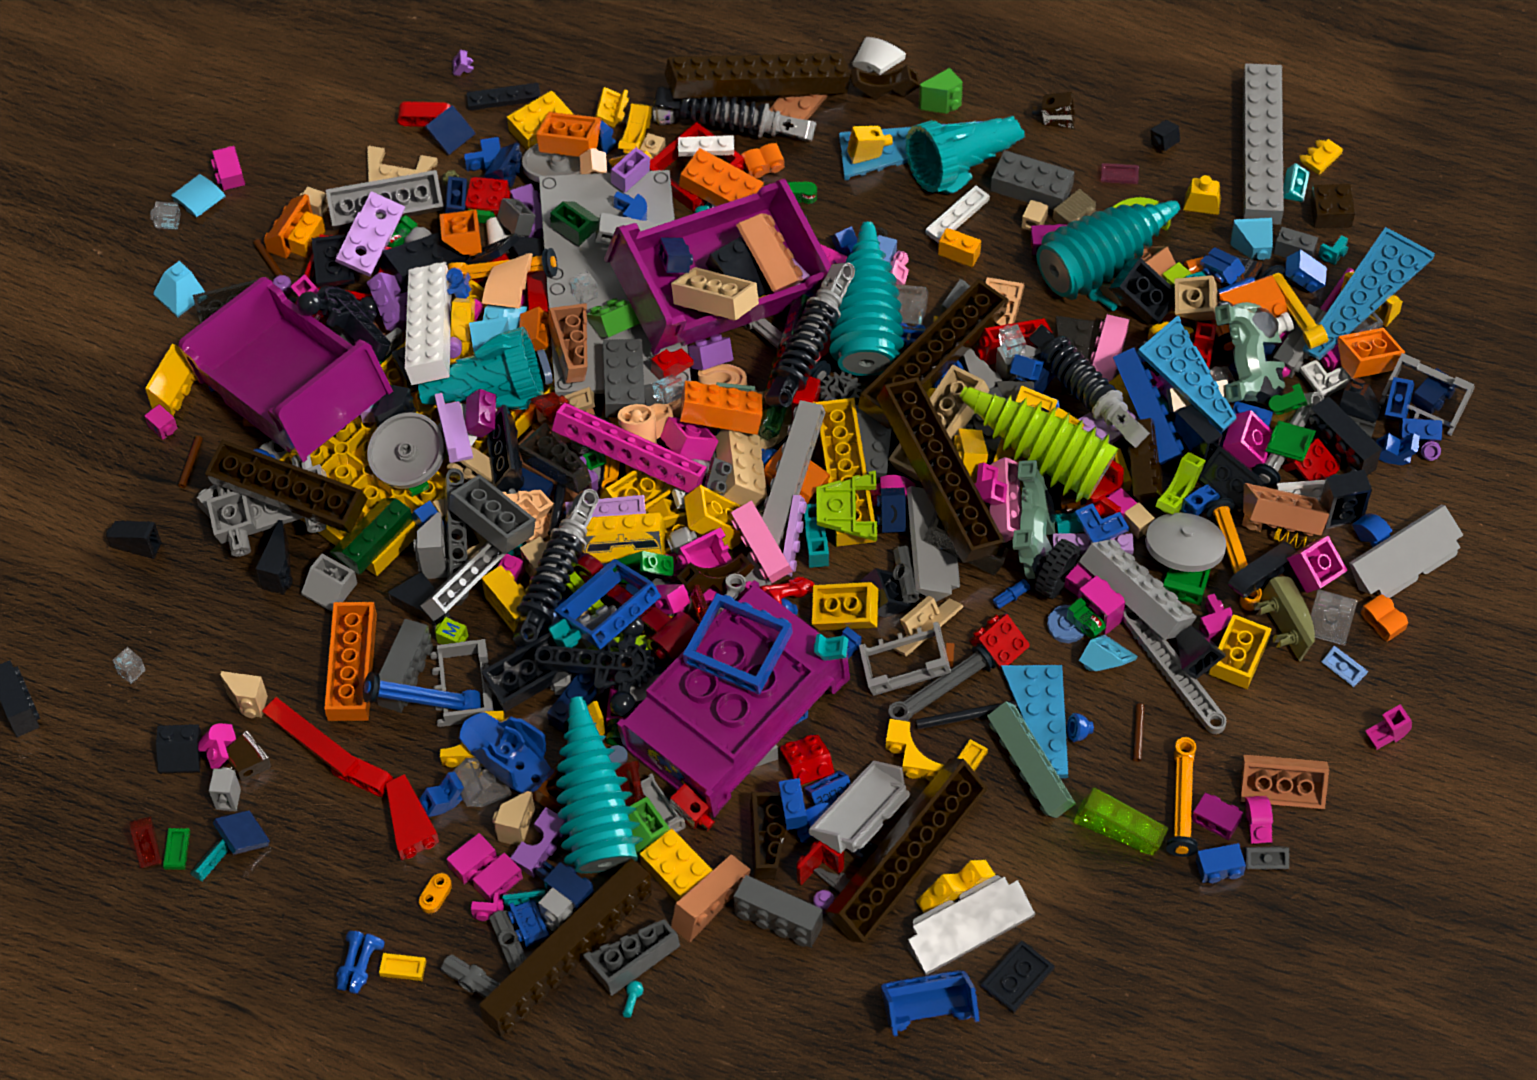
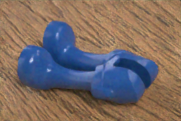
[337,931,385,994]

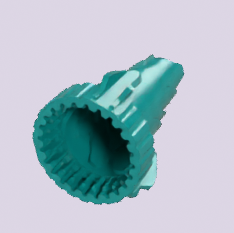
[906,116,1025,194]
[418,327,544,410]

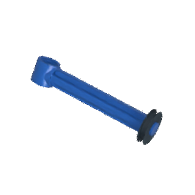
[363,672,481,711]

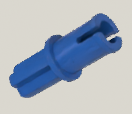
[993,579,1031,609]

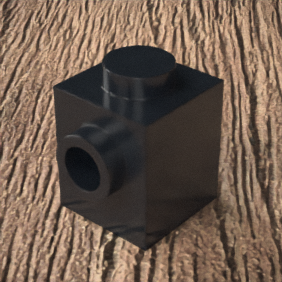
[1150,120,1180,151]

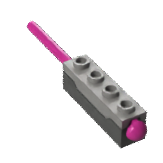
[1273,268,1354,378]

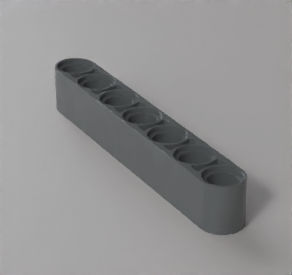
[443,468,469,606]

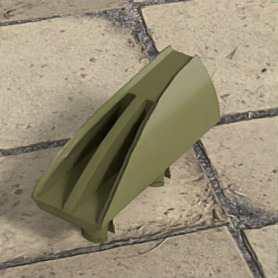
[1254,576,1315,662]

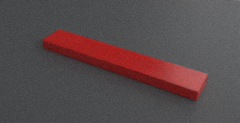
[262,697,359,777]

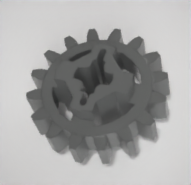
[820,372,862,403]

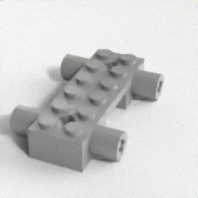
[206,455,327,557]

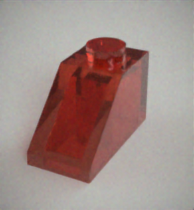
[530,392,570,424]
[130,817,162,868]

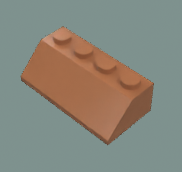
[736,213,804,292]
[1099,246,1176,307]
[1243,483,1330,536]
[1240,754,1329,809]

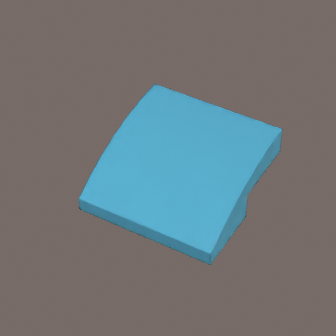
[172,174,225,217]

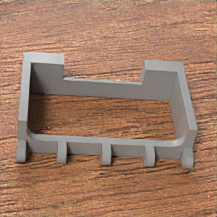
[1380,353,1475,436]
[859,622,951,696]
[430,639,494,727]

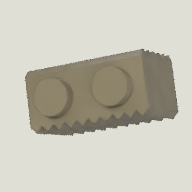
[1053,189,1096,225]

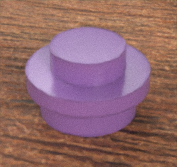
[1421,441,1441,461]

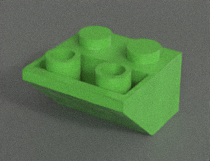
[586,298,640,338]
[628,797,670,858]

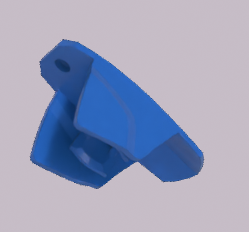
[459,712,551,794]

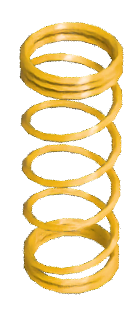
[1274,526,1315,549]

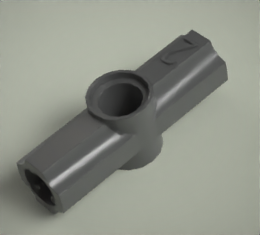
[893,546,919,604]
[489,910,526,973]
[441,954,500,998]

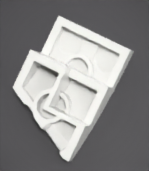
[853,37,906,75]

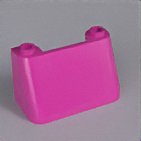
[677,527,751,608]

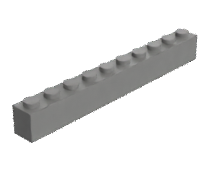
[745,400,826,587]

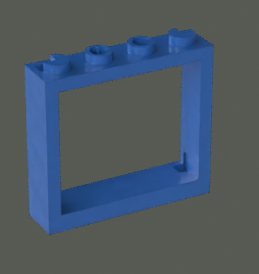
[555,558,662,649]
[683,593,793,695]

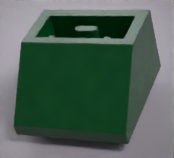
[550,201,599,246]

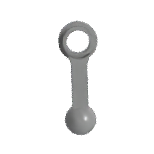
[714,574,746,619]

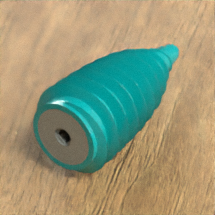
[1037,200,1180,300]
[829,222,904,376]
[556,697,643,873]

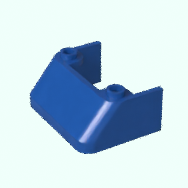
[881,971,980,1036]

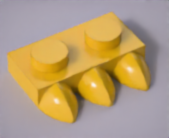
[1300,139,1343,175]

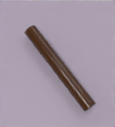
[253,239,284,277]
[178,436,203,488]
[1133,703,1145,762]

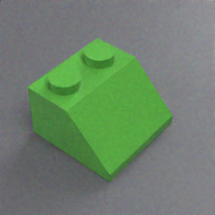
[919,68,963,114]

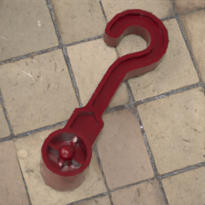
[573,553,699,667]

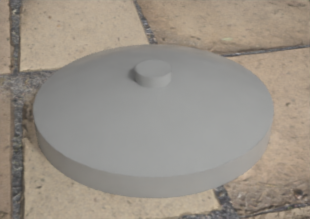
[522,143,581,183]
[367,412,446,489]
[1145,513,1226,572]

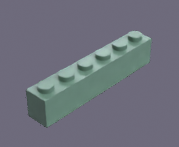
[987,701,1076,818]

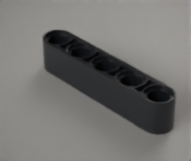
[1228,541,1298,598]

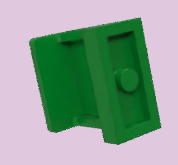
[613,551,674,584]
[1163,567,1211,605]

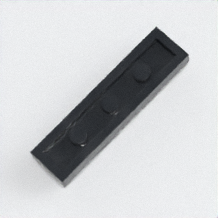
[467,82,541,111]

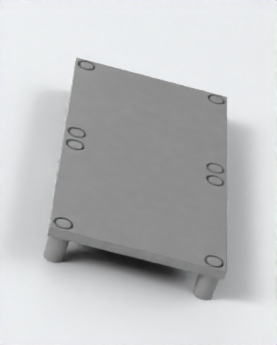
[539,170,691,399]

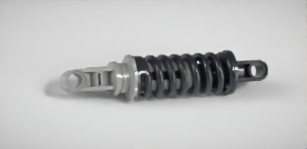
[653,87,816,142]
[766,263,855,408]
[1028,324,1150,448]
[513,489,599,647]

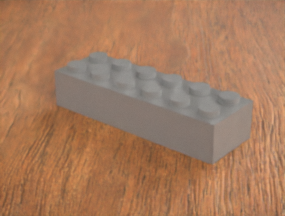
[326,170,444,230]
[1079,539,1197,640]

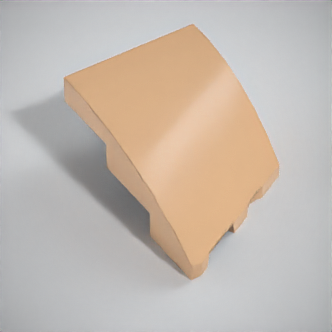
[482,253,532,308]
[986,277,1024,326]
[502,490,560,543]

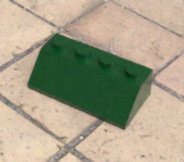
[330,498,413,575]

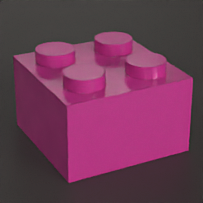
[1223,410,1273,468]
[661,417,719,461]
[1287,536,1348,593]
[1078,575,1125,635]

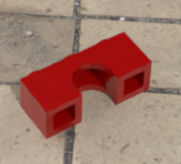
[1193,322,1217,368]

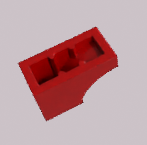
[651,348,694,383]

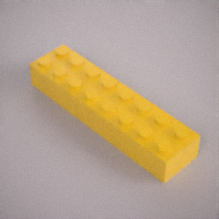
[815,398,876,546]

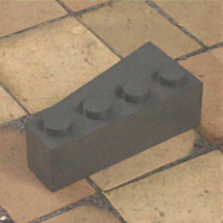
[855,405,892,484]
[583,919,680,996]

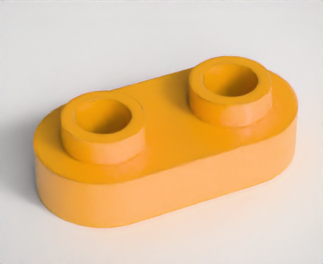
[419,873,452,913]

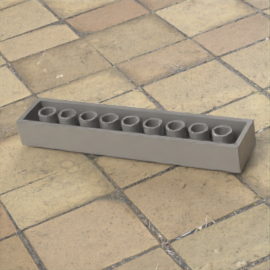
[1243,63,1283,225]

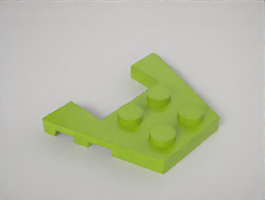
[816,471,877,541]

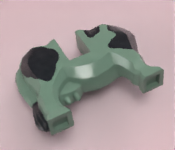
[1215,301,1285,407]
[1013,460,1056,581]

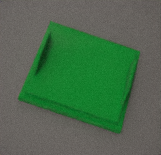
[1265,420,1316,462]

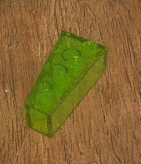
[1072,787,1168,855]

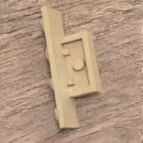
[893,596,963,656]

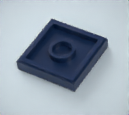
[424,105,476,156]
[213,810,270,855]

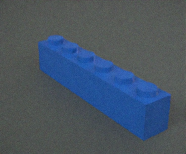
[1113,348,1184,465]

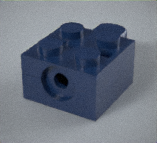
[535,861,594,913]

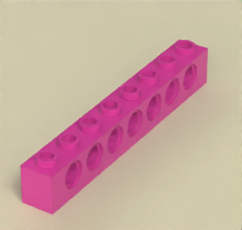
[552,403,707,493]

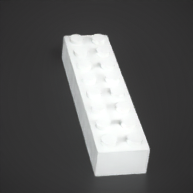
[405,262,452,385]

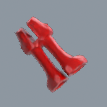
[760,576,815,604]

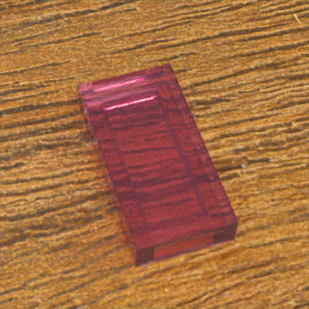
[1101,163,1139,184]

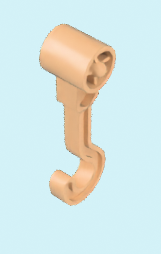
[618,364,747,444]

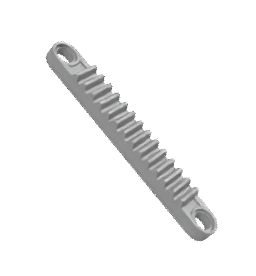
[1123,606,1227,734]

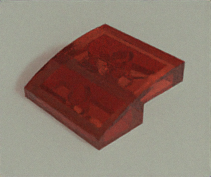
[690,584,709,623]

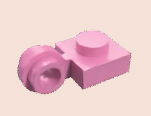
[890,251,909,287]

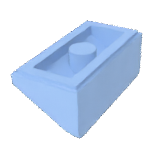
[1322,646,1368,687]

